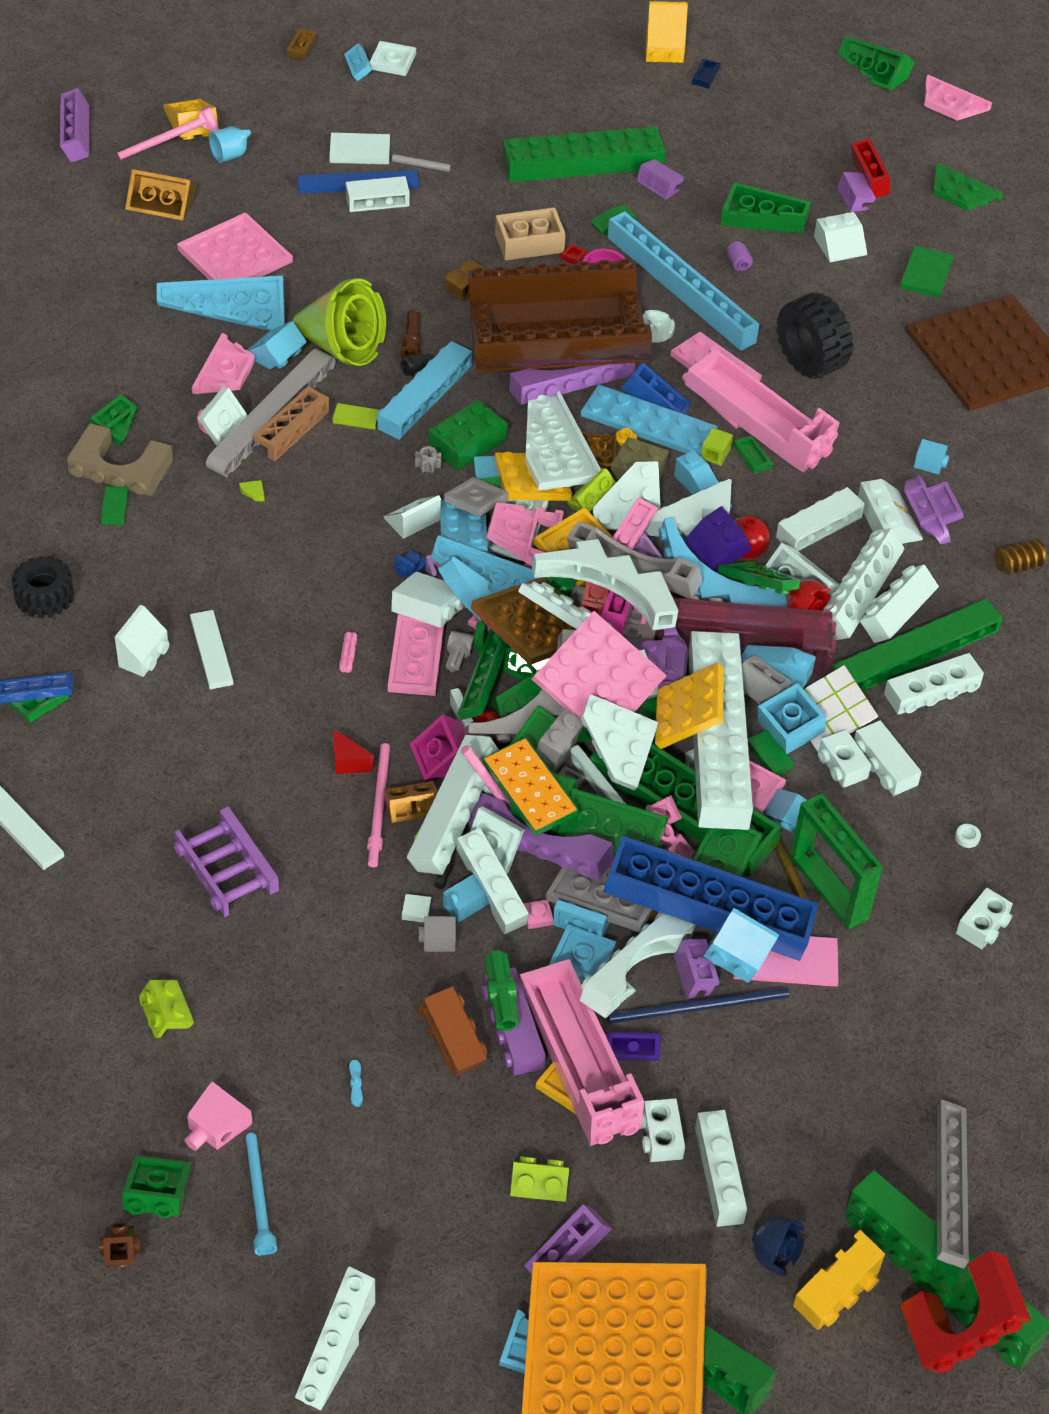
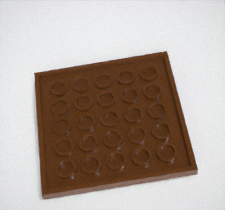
[905,294,1049,411]

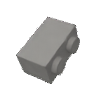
[742,655,793,705]

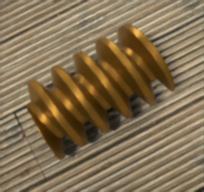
[995,539,1046,575]

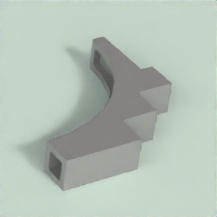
[465,630,576,743]

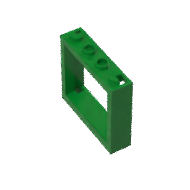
[789,793,883,930]

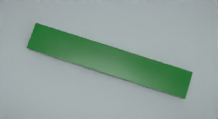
[457,628,508,720]

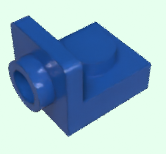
[394,550,426,578]

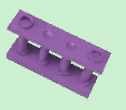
[173,806,279,917]

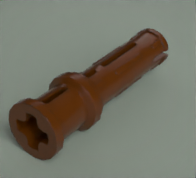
[400,309,421,359]

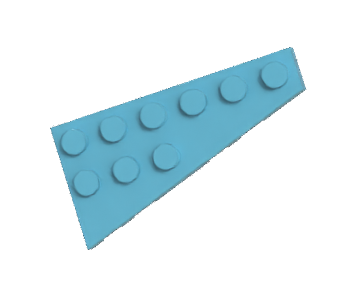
[157,276,285,331]
[430,535,541,593]

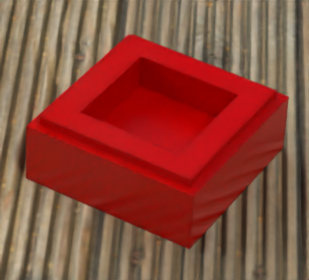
[560,244,588,264]

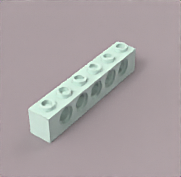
[818,528,904,641]

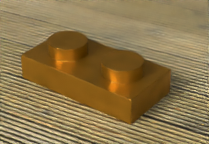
[286,28,317,60]

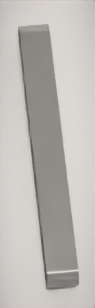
[206,349,336,478]

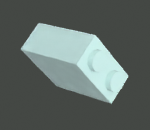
[391,572,464,628]

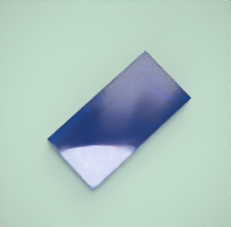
[691,59,721,89]

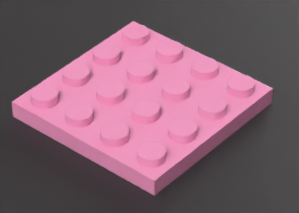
[177,212,293,280]
[532,611,667,728]

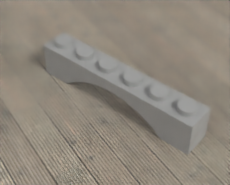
[567,521,703,599]

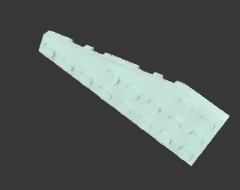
[525,390,601,490]

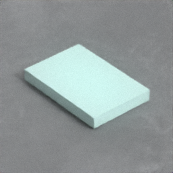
[330,133,390,164]

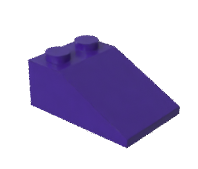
[683,506,752,573]

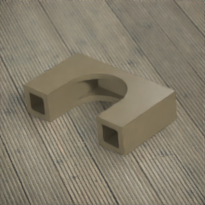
[67,423,173,496]

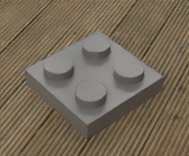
[444,477,508,517]

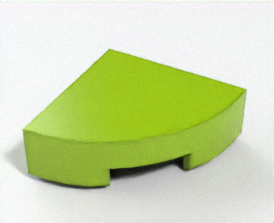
[239,480,265,502]

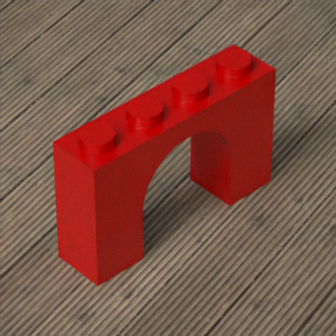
[900,1251,1031,1373]

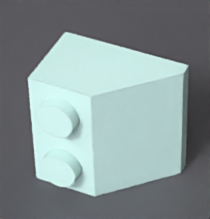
[814,212,867,262]
[115,605,169,677]

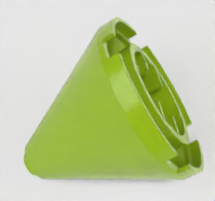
[293,279,386,366]

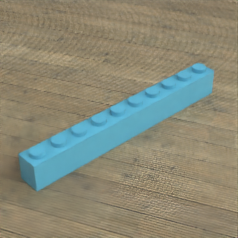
[608,211,759,351]

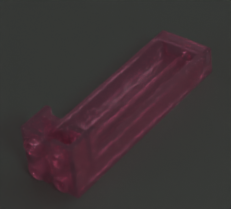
[658,598,836,677]

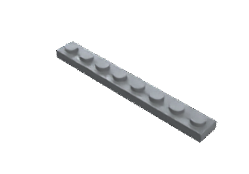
[937,1099,969,1269]

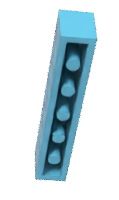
[376,341,472,440]

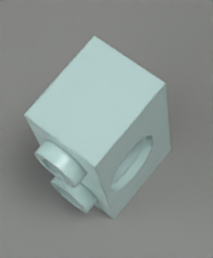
[818,730,871,788]

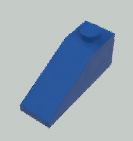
[621,362,691,414]

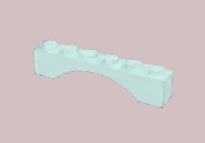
[580,912,696,1018]

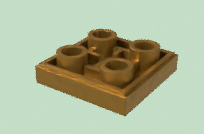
[582,432,617,470]

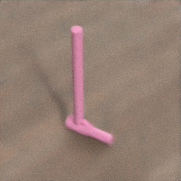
[118,106,218,160]

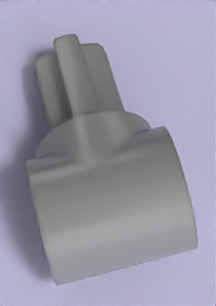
[446,631,474,673]

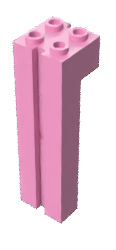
[685,349,840,473]
[520,959,644,1146]

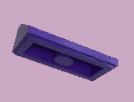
[606,1032,660,1061]

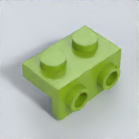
[567,468,616,512]
[139,980,194,1038]
[510,1156,569,1202]

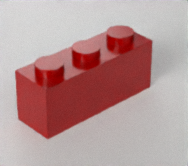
[851,138,891,198]

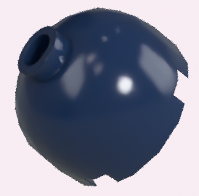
[752,1216,805,1276]

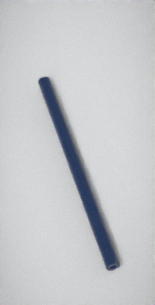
[608,987,789,1024]

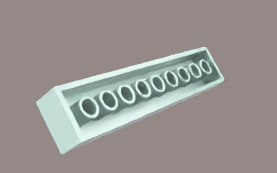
[688,631,753,830]

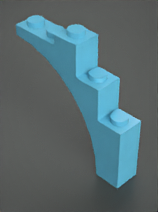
[659,517,787,624]

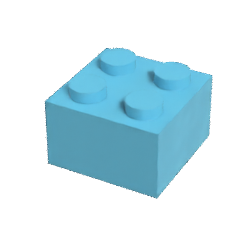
[758,683,826,754]

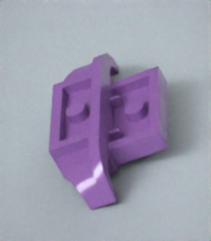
[904,474,964,544]
[638,625,688,689]

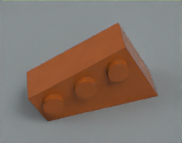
[416,986,487,1077]

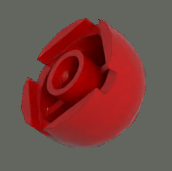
[734,515,770,559]
[786,579,831,627]

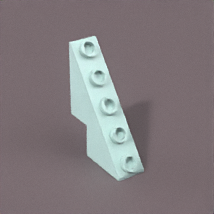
[644,479,732,539]
[295,1266,375,1410]

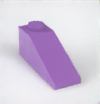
[524,1204,612,1274]

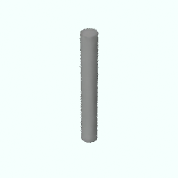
[392,154,451,172]

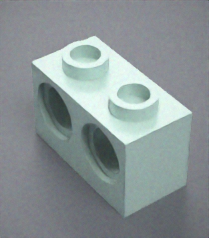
[956,888,1013,949]
[641,1098,685,1162]

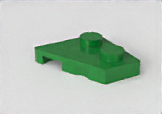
[6,695,69,723]

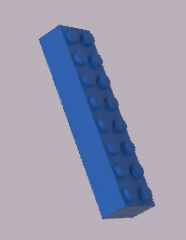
[603,836,819,961]

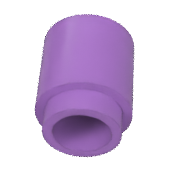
[727,241,753,271]

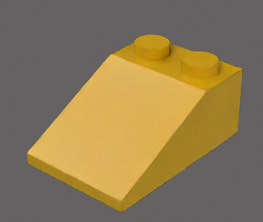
[645,1,688,63]
[163,99,219,140]

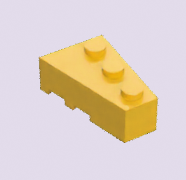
[793,1230,885,1330]

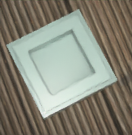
[402,894,431,922]

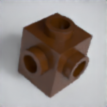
[99,1223,141,1267]

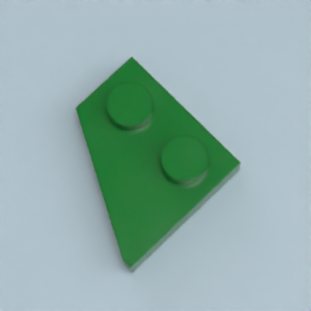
[90,394,137,446]

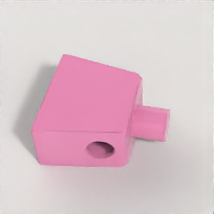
[185,1082,252,1151]

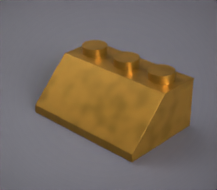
[125,169,197,221]

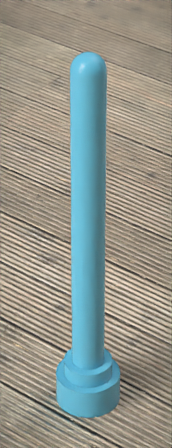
[246,1132,277,1256]

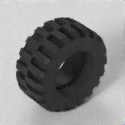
[776,292,853,379]

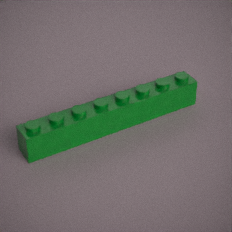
[832,599,1003,691]

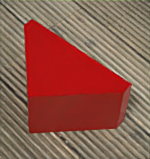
[333,730,374,774]

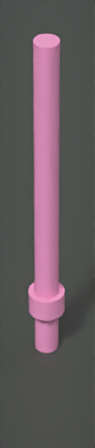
[367,743,390,867]

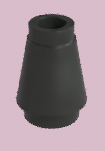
[400,354,433,376]

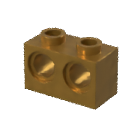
[384,781,438,823]

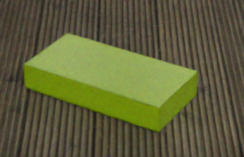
[333,403,379,430]

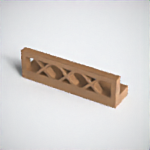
[253,387,329,461]

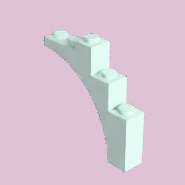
[532,539,678,630]

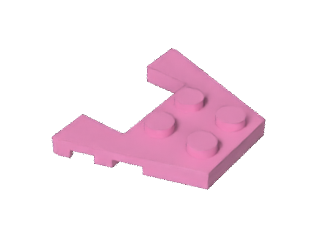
[486,502,564,566]

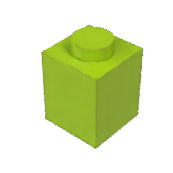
[701,428,733,466]

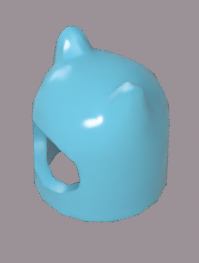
[209,126,251,163]

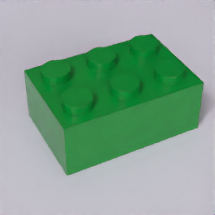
[428,400,507,471]

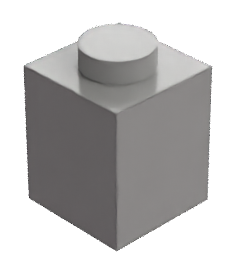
[419,916,456,952]

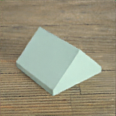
[383,495,441,539]

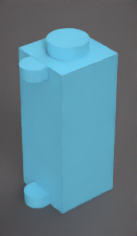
[443,874,489,923]

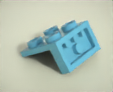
[553,900,610,937]

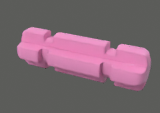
[339,632,357,673]

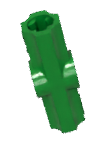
[485,950,519,1031]

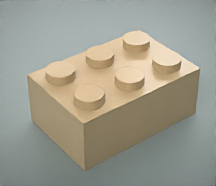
[495,208,565,261]

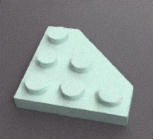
[592,461,661,531]
[581,694,658,790]

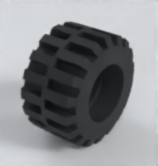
[12,556,74,618]

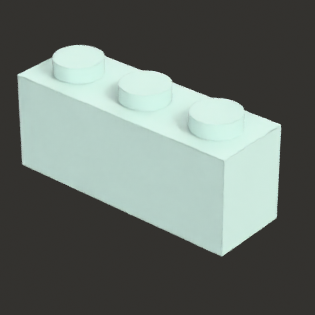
[346,176,409,212]
[854,720,921,796]

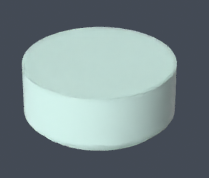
[955,824,981,848]

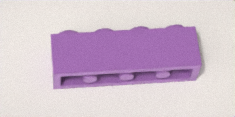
[60,88,89,162]
[481,967,546,1076]

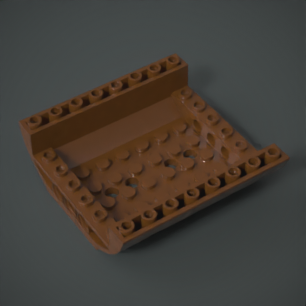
[468,259,652,373]

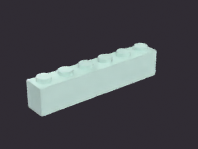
[407,735,499,875]

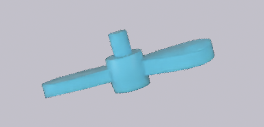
[349,1060,363,1107]

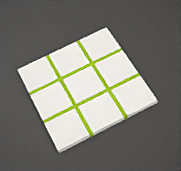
[804,665,878,752]

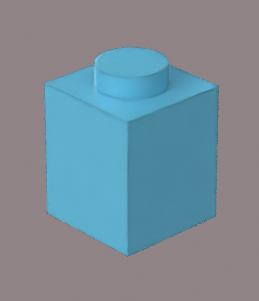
[914,439,949,475]

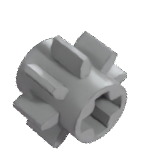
[415,446,441,473]

